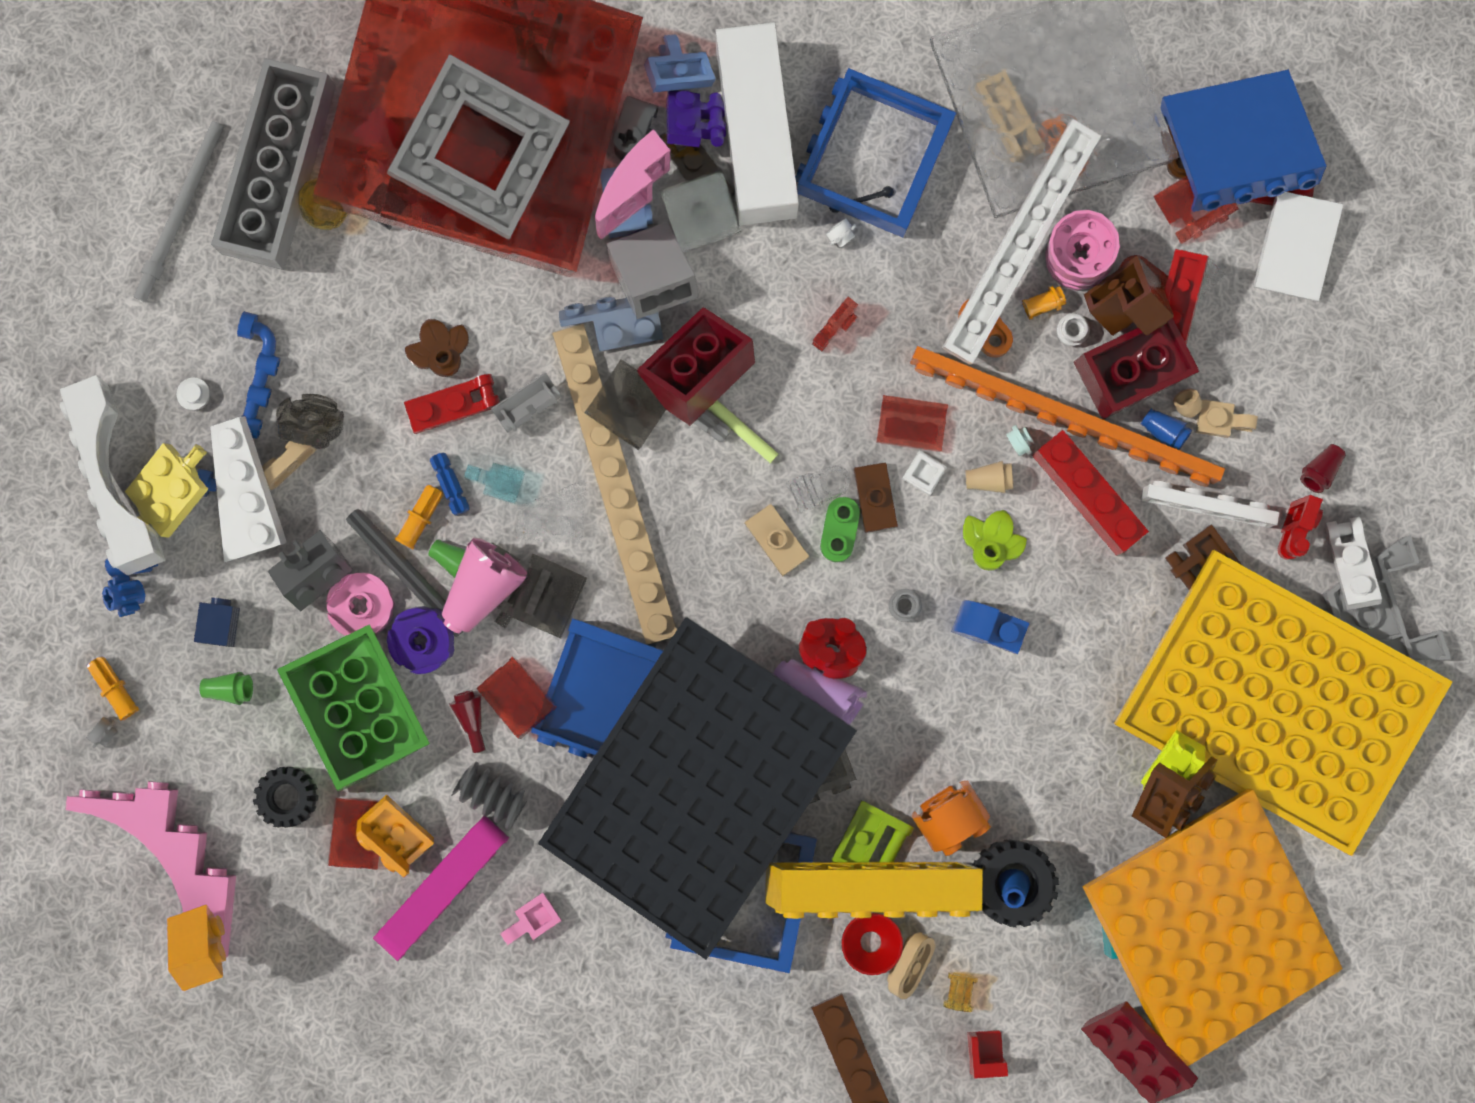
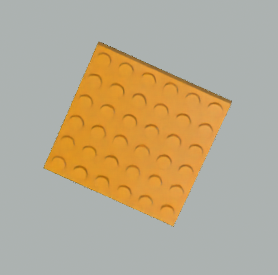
[1082,789,1343,1066]

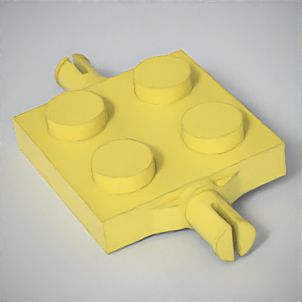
[125,443,208,538]

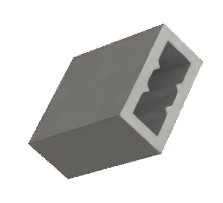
[606,222,699,319]

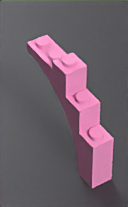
[66,781,236,957]

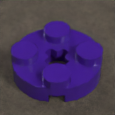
[387,606,455,674]

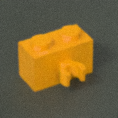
[167,904,226,991]

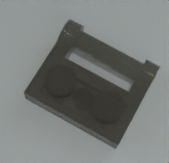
[505,554,587,639]

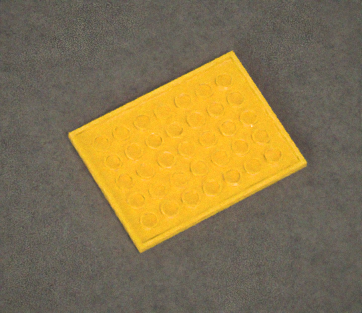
[1114,550,1453,856]

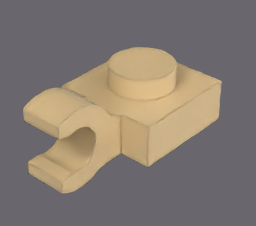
[1196,399,1258,438]

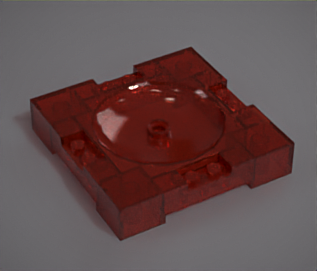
[313,0,643,277]

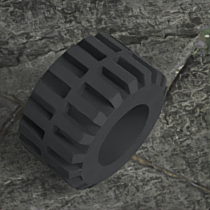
[972,839,1059,928]

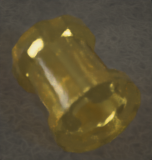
[943,972,978,1012]

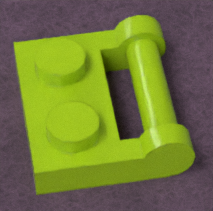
[831,800,915,862]

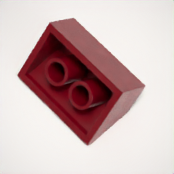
[637,307,755,426]

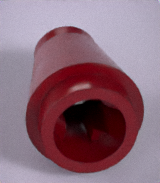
[1300,444,1346,493]

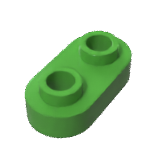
[820,497,860,563]

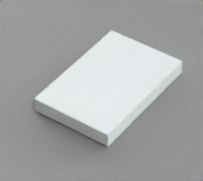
[1253,192,1343,301]

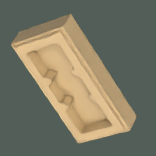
[744,504,809,577]

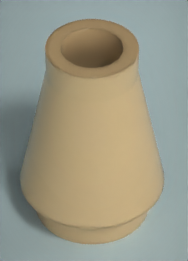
[965,461,1013,493]

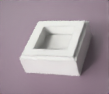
[902,450,947,496]

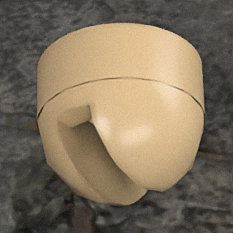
[1173,389,1202,418]

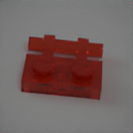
[1153,176,1239,244]

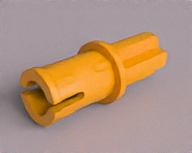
[394,485,443,550]
[88,656,139,721]

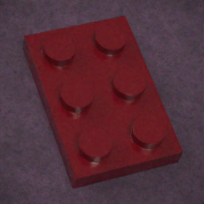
[1081,1001,1198,1103]

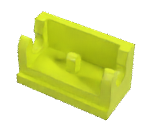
[1141,730,1205,790]

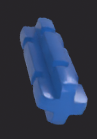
[430,452,470,516]

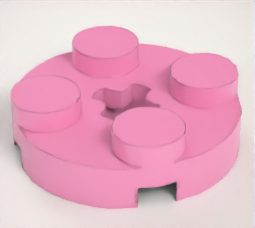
[326,573,395,636]

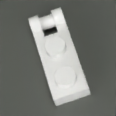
[1325,517,1382,610]

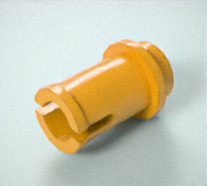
[1022,286,1066,320]

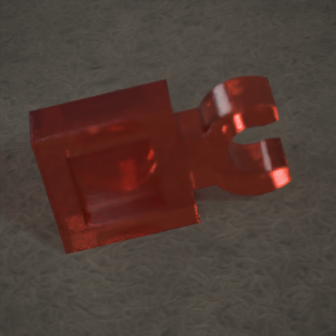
[812,296,858,352]

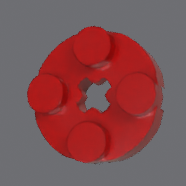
[799,618,867,679]

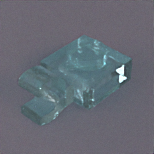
[464,462,525,505]

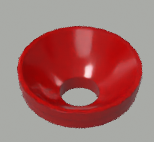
[841,912,903,975]

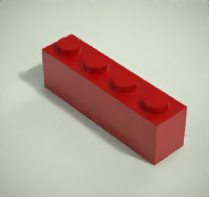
[1032,430,1149,556]

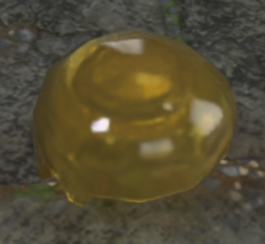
[298,177,349,230]

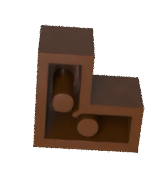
[1084,255,1174,336]

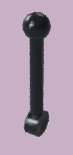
[829,186,894,213]

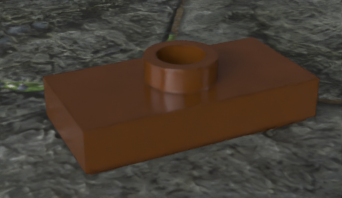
[853,462,898,533]

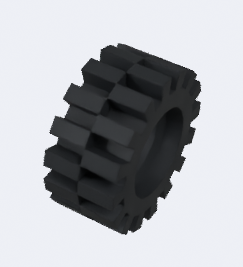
[253,767,319,828]

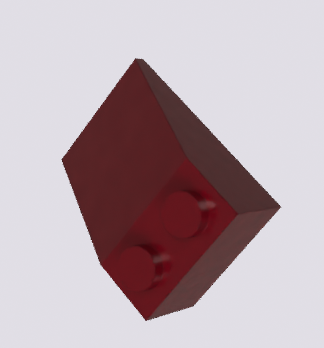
[1073,318,1200,420]

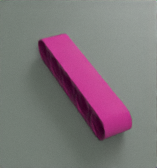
[373,816,510,962]

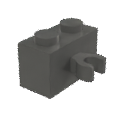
[268,530,353,612]

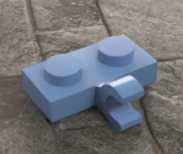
[644,34,716,93]

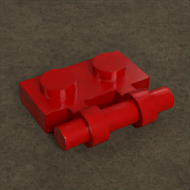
[1277,495,1323,560]

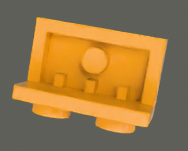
[356,794,434,877]

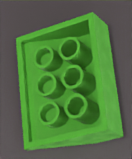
[277,624,430,793]

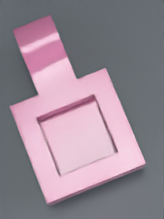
[500,892,562,945]

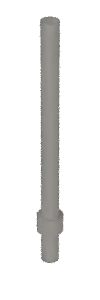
[133,121,224,302]

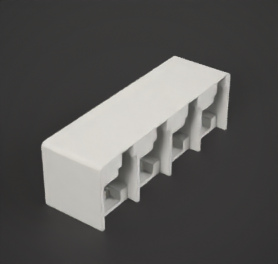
[716,22,799,225]

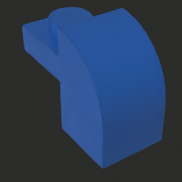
[951,600,1029,655]

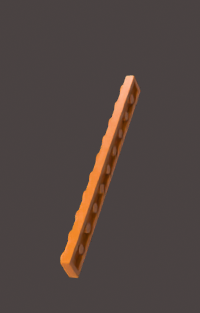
[910,346,1225,487]

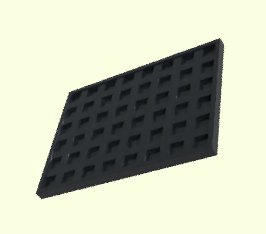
[538,617,858,960]

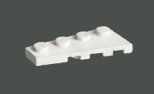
[210,416,287,562]

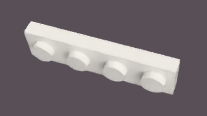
[1141,481,1280,528]

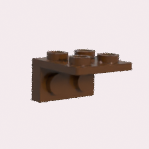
[1132,756,1218,838]

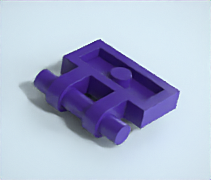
[666,90,726,147]

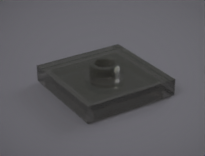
[659,169,742,253]
[584,359,666,450]

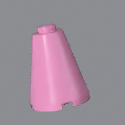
[441,537,528,634]

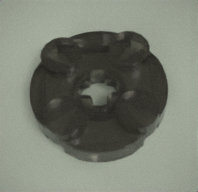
[276,394,344,449]

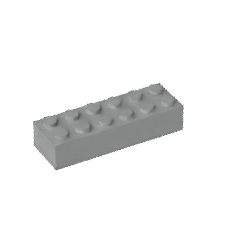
[211,58,336,270]

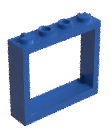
[795,68,956,238]
[665,832,817,973]

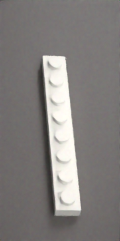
[942,119,1101,365]

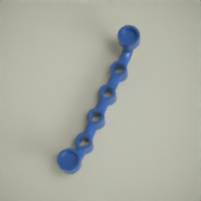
[197,311,280,497]

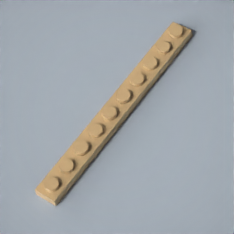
[552,324,677,645]

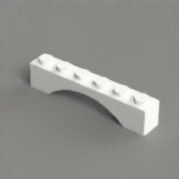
[60,375,166,575]

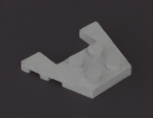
[1323,535,1451,660]

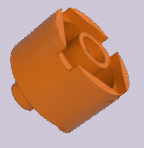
[911,780,991,856]

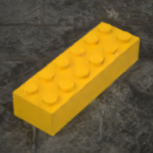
[765,862,983,919]

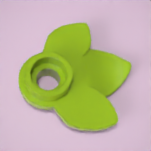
[963,510,1027,571]

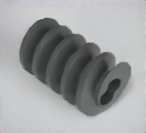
[451,761,527,831]

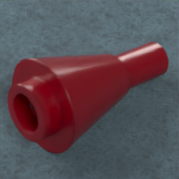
[449,690,486,753]

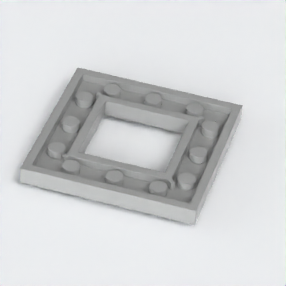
[387,54,570,240]

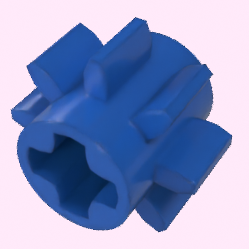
[102,574,145,617]

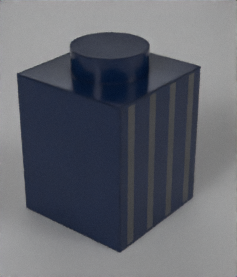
[194,597,240,647]

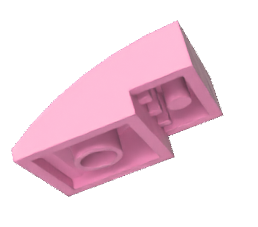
[595,129,670,239]

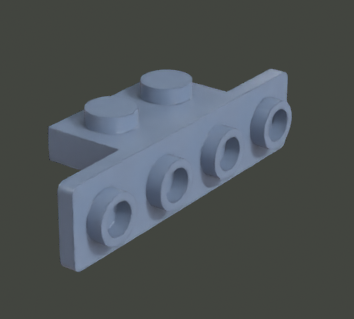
[559,297,689,351]

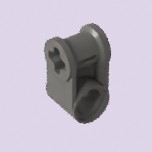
[613,96,659,161]

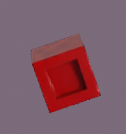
[967,1030,1008,1079]

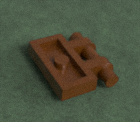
[1165,524,1243,590]

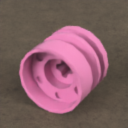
[1045,210,1120,291]

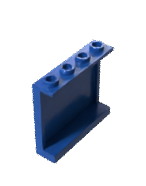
[1159,69,1327,212]
[531,618,663,759]

